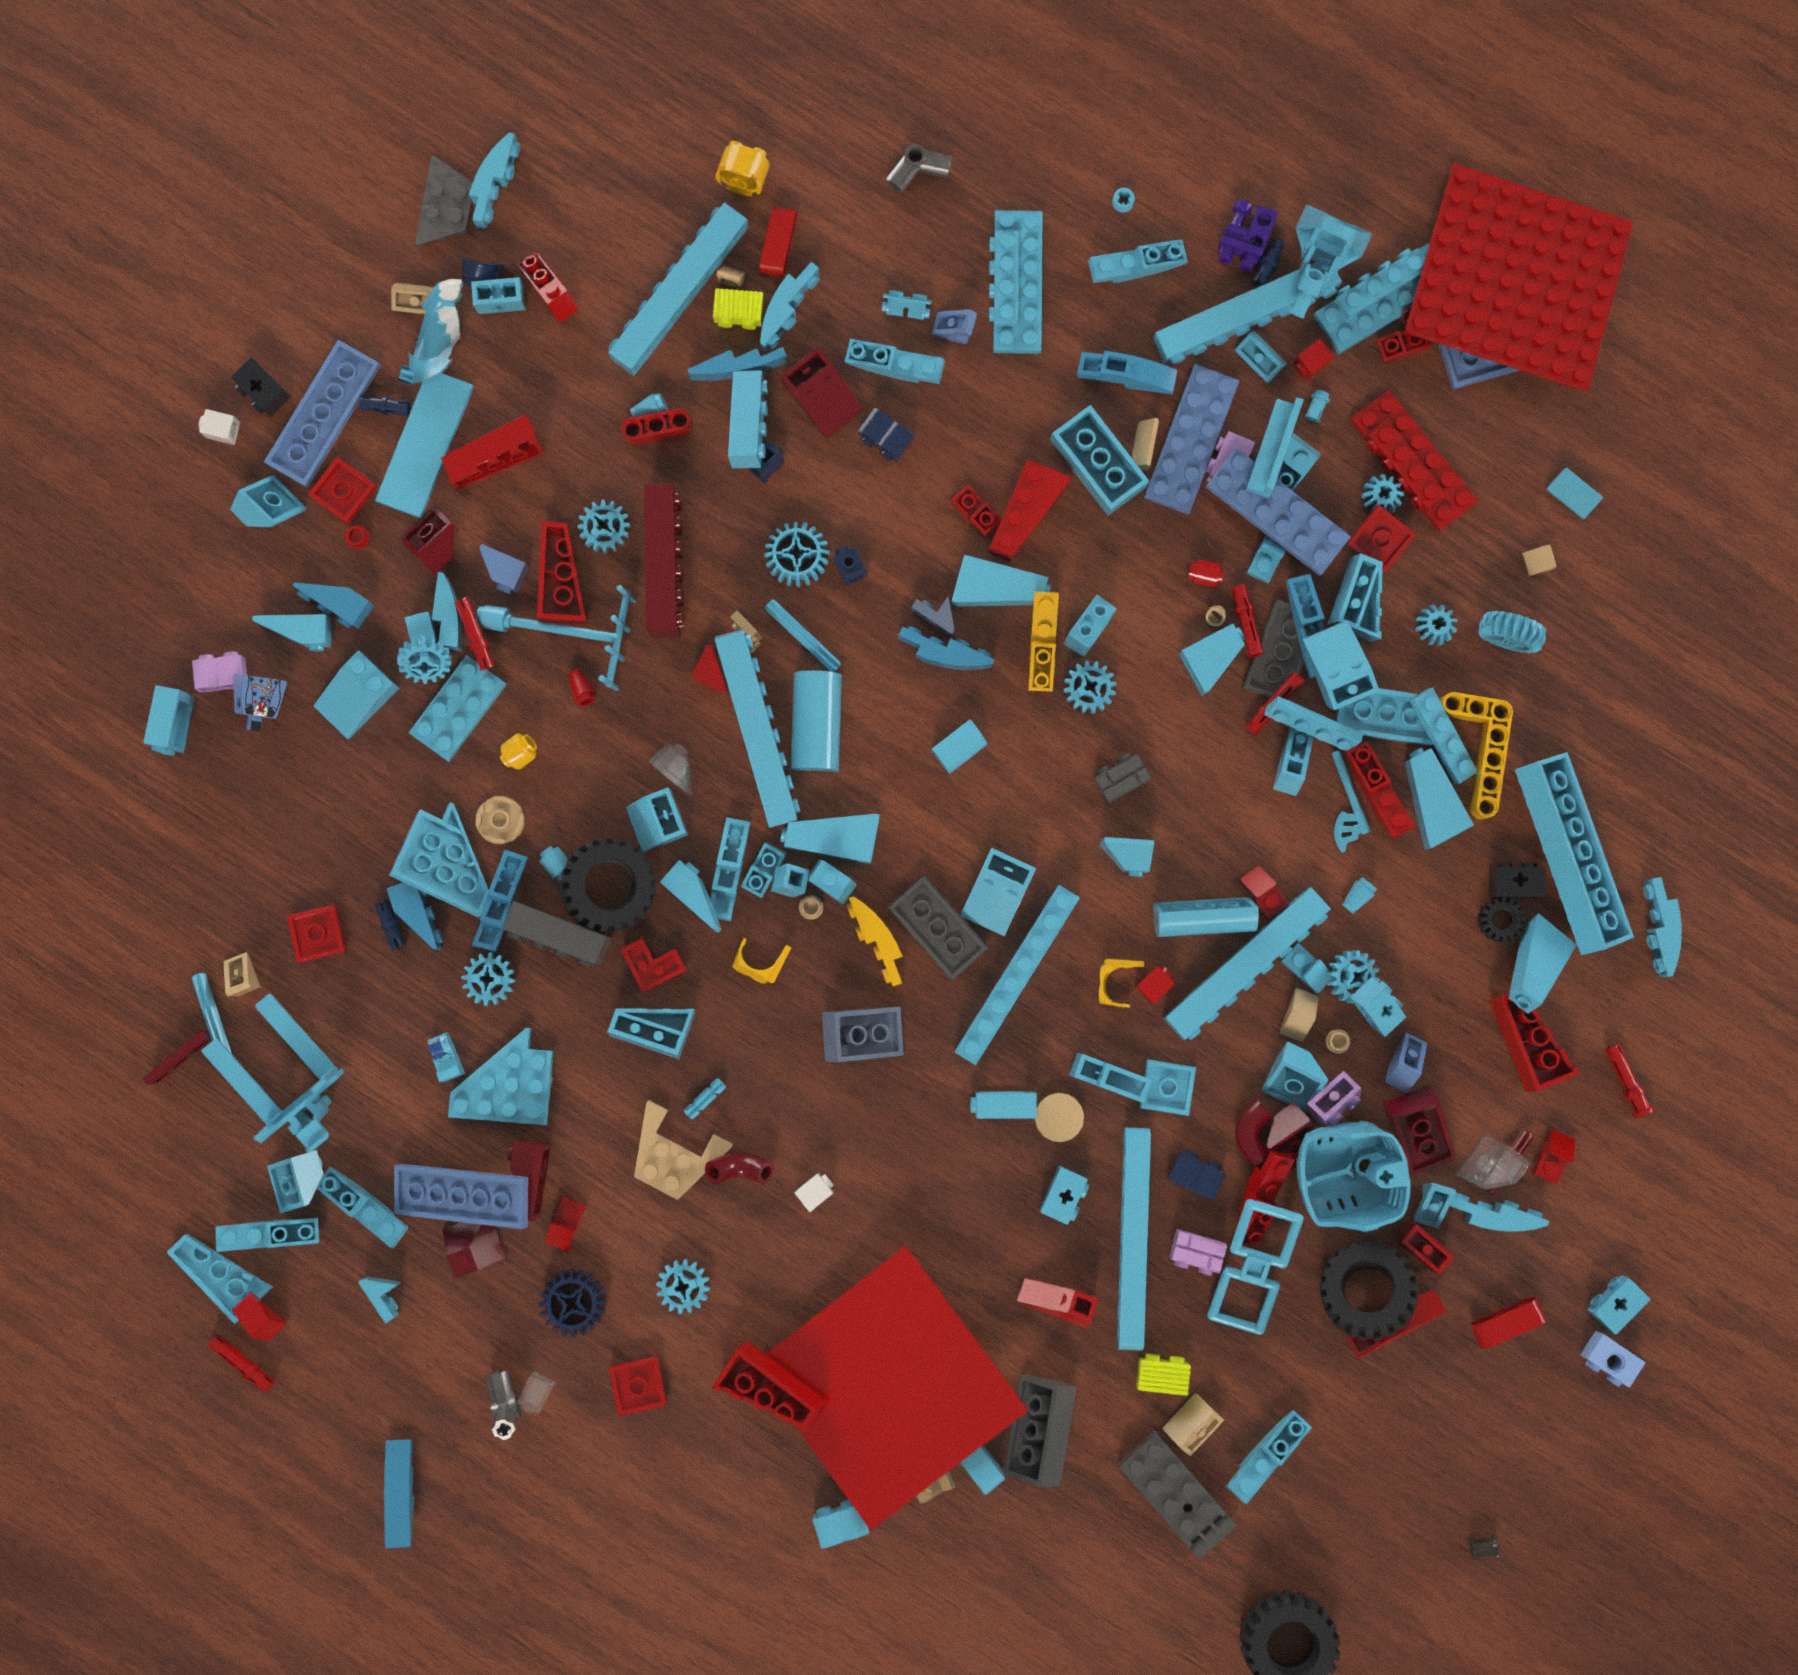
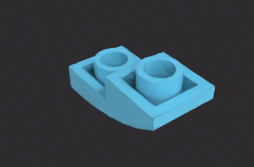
[741,842,787,898]

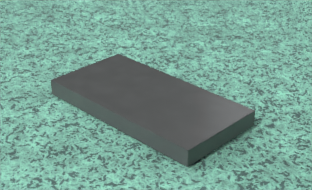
[1242,599,1304,701]
[887,875,989,980]

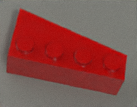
[441,414,545,490]
[989,459,1072,562]
[537,521,587,626]
[1489,991,1581,1092]
[712,1341,826,1429]

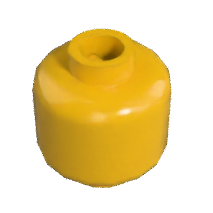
[500,733,537,770]

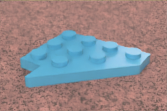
[389,802,489,917]
[448,1028,554,1125]

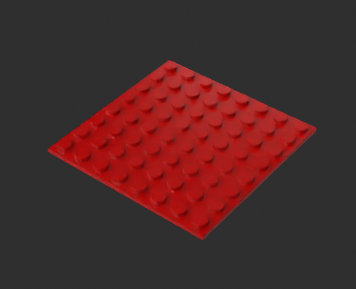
[1404,163,1634,392]
[766,1246,1028,1530]

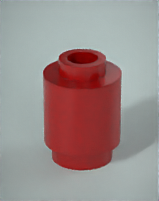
[1187,559,1224,588]

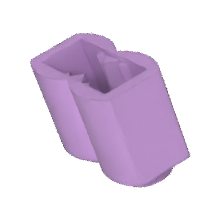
[192,652,247,692]

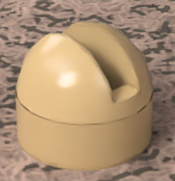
[1206,605,1226,626]

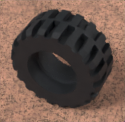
[559,838,657,932]
[1319,1240,1417,1341]
[1239,1589,1341,1675]

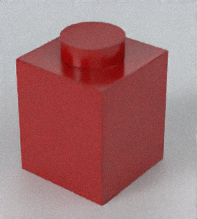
[1293,338,1335,381]
[1134,966,1175,1004]

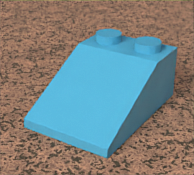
[314,650,399,740]

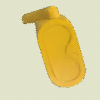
[733,938,791,984]
[1099,959,1144,1008]

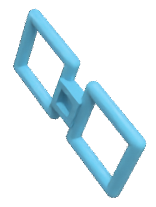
[1207,1199,1304,1335]

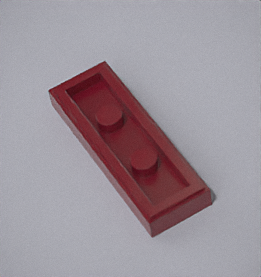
[142,1030,211,1085]

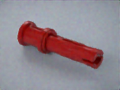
[1604,1043,1655,1119]

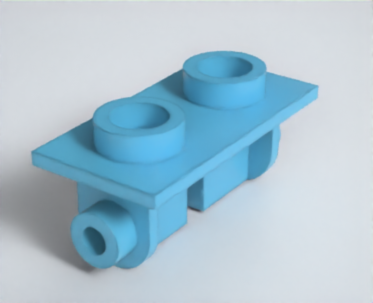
[882,290,932,320]

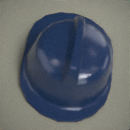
[457,256,515,286]

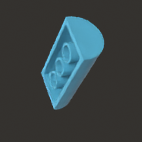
[790,671,842,772]
[1153,897,1258,937]

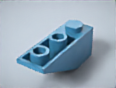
[292,582,375,629]
[386,883,443,950]

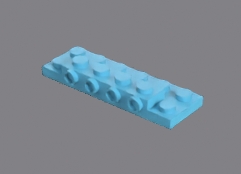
[989,211,1042,354]
[1313,244,1429,355]

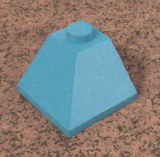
[230,475,306,527]
[1100,837,1154,877]
[1262,1041,1328,1112]
[267,1150,323,1213]

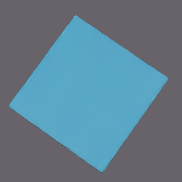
[1139,1059,1196,1116]

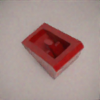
[691,644,728,695]
[232,1292,287,1341]

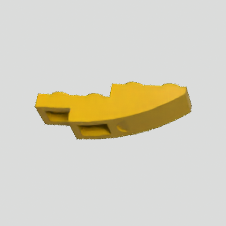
[1028,591,1059,692]
[846,896,903,987]

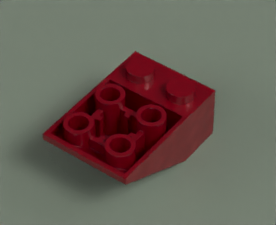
[780,347,864,439]

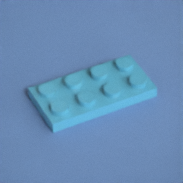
[409,655,507,762]
[1336,688,1439,746]

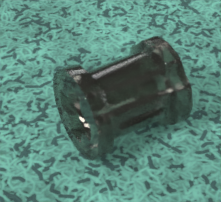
[1468,1534,1500,1560]

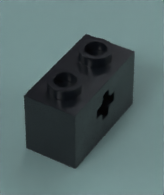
[231,357,291,417]
[1489,863,1546,898]

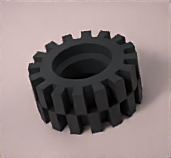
[1477,897,1526,942]

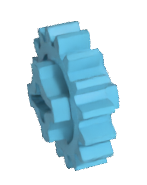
[577,500,631,554]
[397,636,451,684]
[1063,661,1117,714]
[1326,950,1380,1004]
[461,953,516,1006]
[656,1259,710,1314]

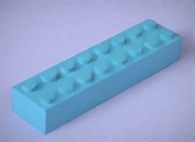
[1515,752,1634,955]

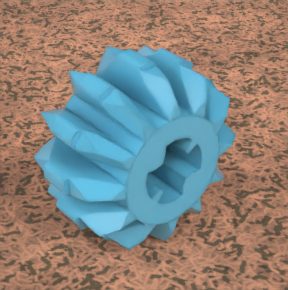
[1361,474,1404,514]
[1415,604,1458,646]

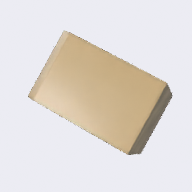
[224,952,261,996]
[1279,988,1319,1042]

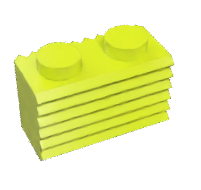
[713,288,764,330]
[1136,1353,1191,1396]

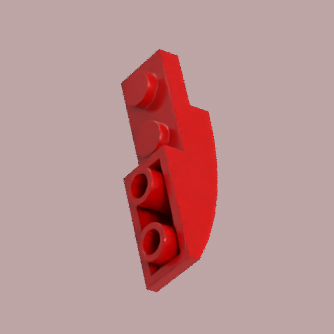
[1345,741,1415,840]
[1237,1151,1295,1247]
[1345,1290,1447,1359]

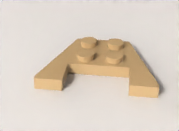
[634,1100,733,1200]

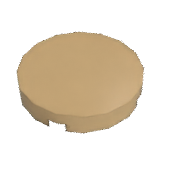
[476,796,525,844]
[1035,1093,1084,1142]

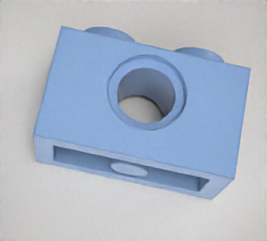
[1580,1331,1646,1388]

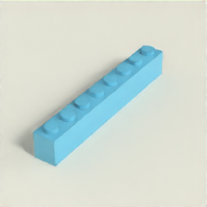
[608,202,749,376]
[1153,258,1342,365]
[715,629,800,828]
[954,885,1080,1065]
[1162,887,1331,1040]

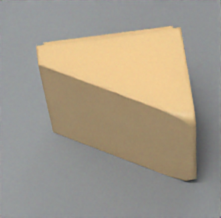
[717,266,746,289]
[1522,544,1556,576]

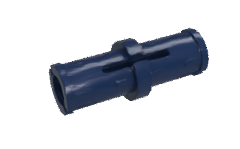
[1252,239,1285,287]
[359,395,411,417]
[374,900,406,951]

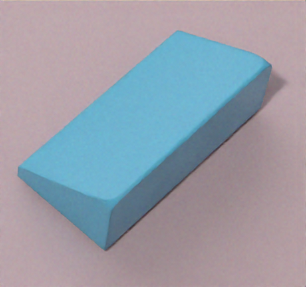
[1234,331,1287,383]
[1546,468,1603,519]

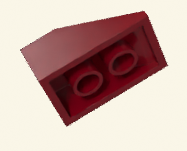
[1383,1085,1457,1176]
[507,1139,551,1222]

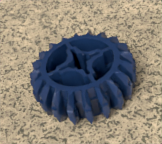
[539,1268,607,1337]

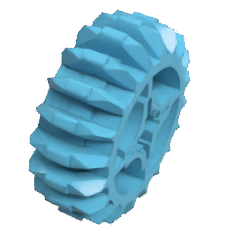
[764,522,830,587]
[1479,611,1546,653]

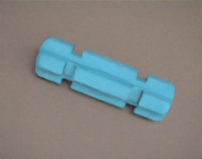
[684,1078,726,1119]

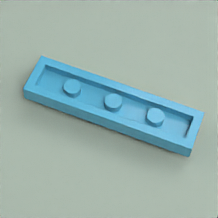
[1409,688,1478,784]
[1264,696,1363,751]

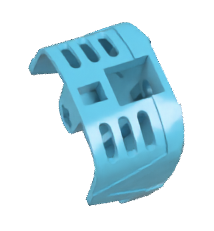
[1296,1121,1410,1231]

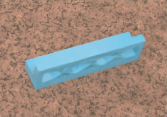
[1246,397,1304,498]

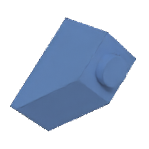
[479,544,530,594]
[1385,1032,1427,1093]

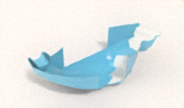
[397,279,463,384]

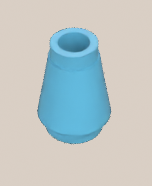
[630,393,668,418]
[1342,877,1377,913]

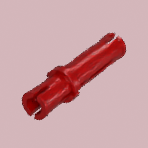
[1231,584,1264,658]
[454,597,495,671]
[1245,671,1305,736]
[208,1334,276,1394]

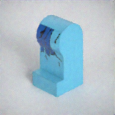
[428,1032,465,1082]

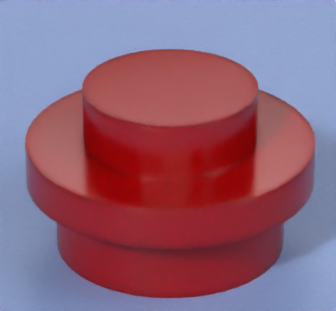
[345,525,370,550]

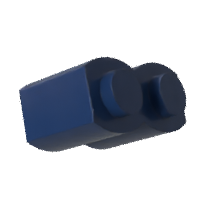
[858,408,914,462]
[1166,1150,1226,1201]

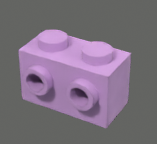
[1307,1071,1361,1127]

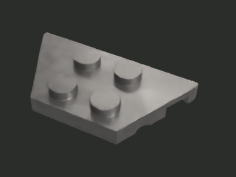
[415,156,473,248]

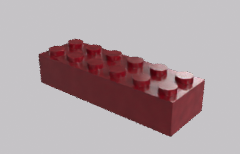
[644,484,685,638]

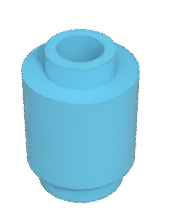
[539,846,568,883]

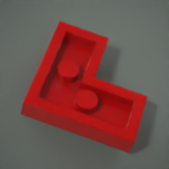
[621,938,687,993]

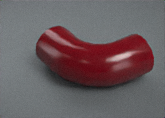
[1235,1098,1272,1168]
[705,1153,775,1185]

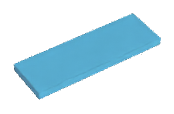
[375,373,474,519]

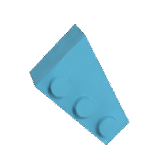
[1327,553,1383,642]
[607,1009,696,1059]

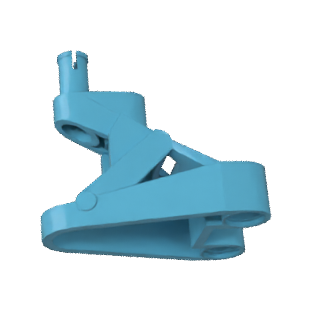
[1290,205,1372,319]

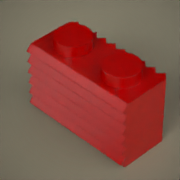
[1395,1222,1454,1274]

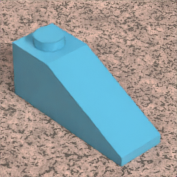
[252,614,332,651]
[1273,726,1313,796]
[660,860,721,933]

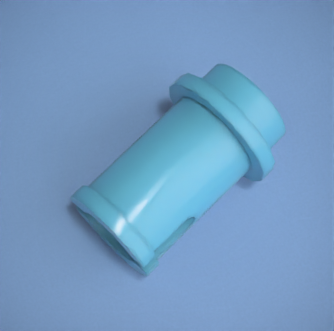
[1305,390,1330,423]

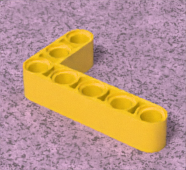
[1439,692,1513,820]

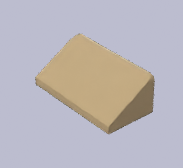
[391,283,434,314]
[1132,418,1159,471]

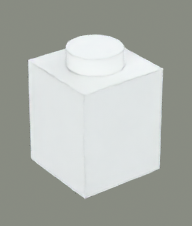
[199,409,241,445]
[794,1172,834,1212]

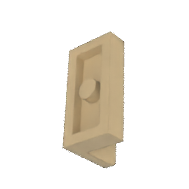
[1163,1393,1224,1456]

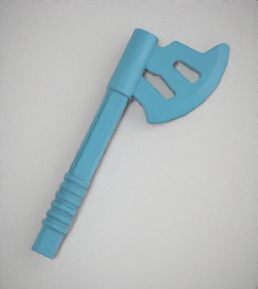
[1331,750,1371,853]

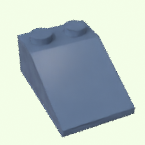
[822,1006,904,1062]

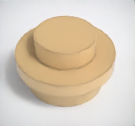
[799,895,823,920]
[1325,1029,1350,1054]

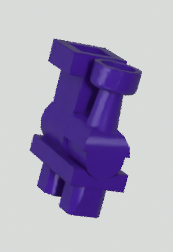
[1218,200,1278,272]

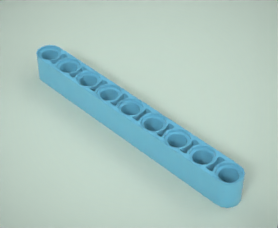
[1117,1127,1151,1351]

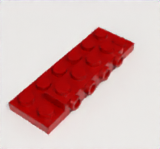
[1350,390,1479,532]

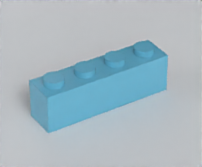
[728,370,769,468]

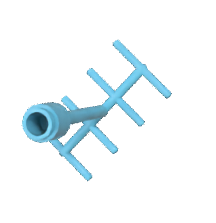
[476,585,637,691]

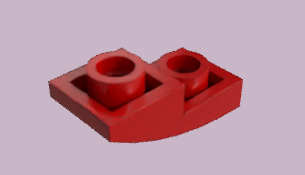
[1376,331,1431,363]
[950,484,1002,536]

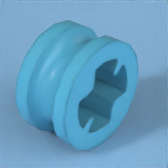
[1112,188,1135,213]

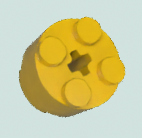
[715,141,770,197]

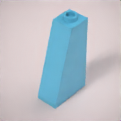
[951,555,1051,607]
[1404,748,1474,850]
[781,814,880,864]
[1509,913,1577,1013]
[961,1445,1005,1495]

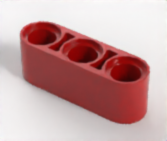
[759,206,797,277]
[621,409,692,445]
[1470,1297,1547,1349]

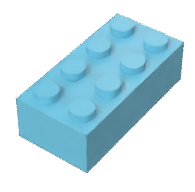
[1050,405,1149,516]

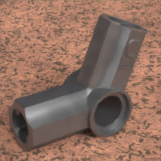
[886,144,953,194]
[486,1369,522,1440]

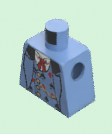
[233,674,287,731]

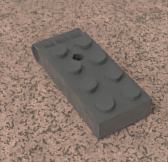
[1118,1430,1237,1559]

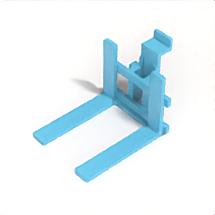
[202,994,345,1153]

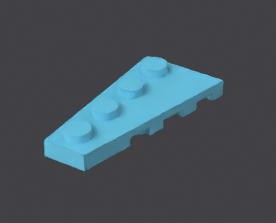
[166,1234,273,1324]

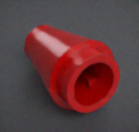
[568,669,596,707]

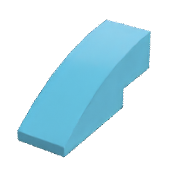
[432,572,463,651]
[1069,1052,1152,1103]

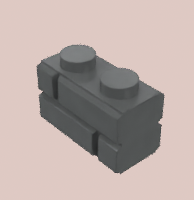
[1093,753,1151,805]

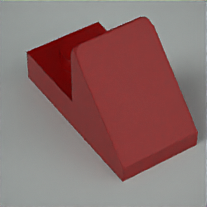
[1239,866,1288,919]
[1532,1129,1575,1185]
[545,1196,587,1252]

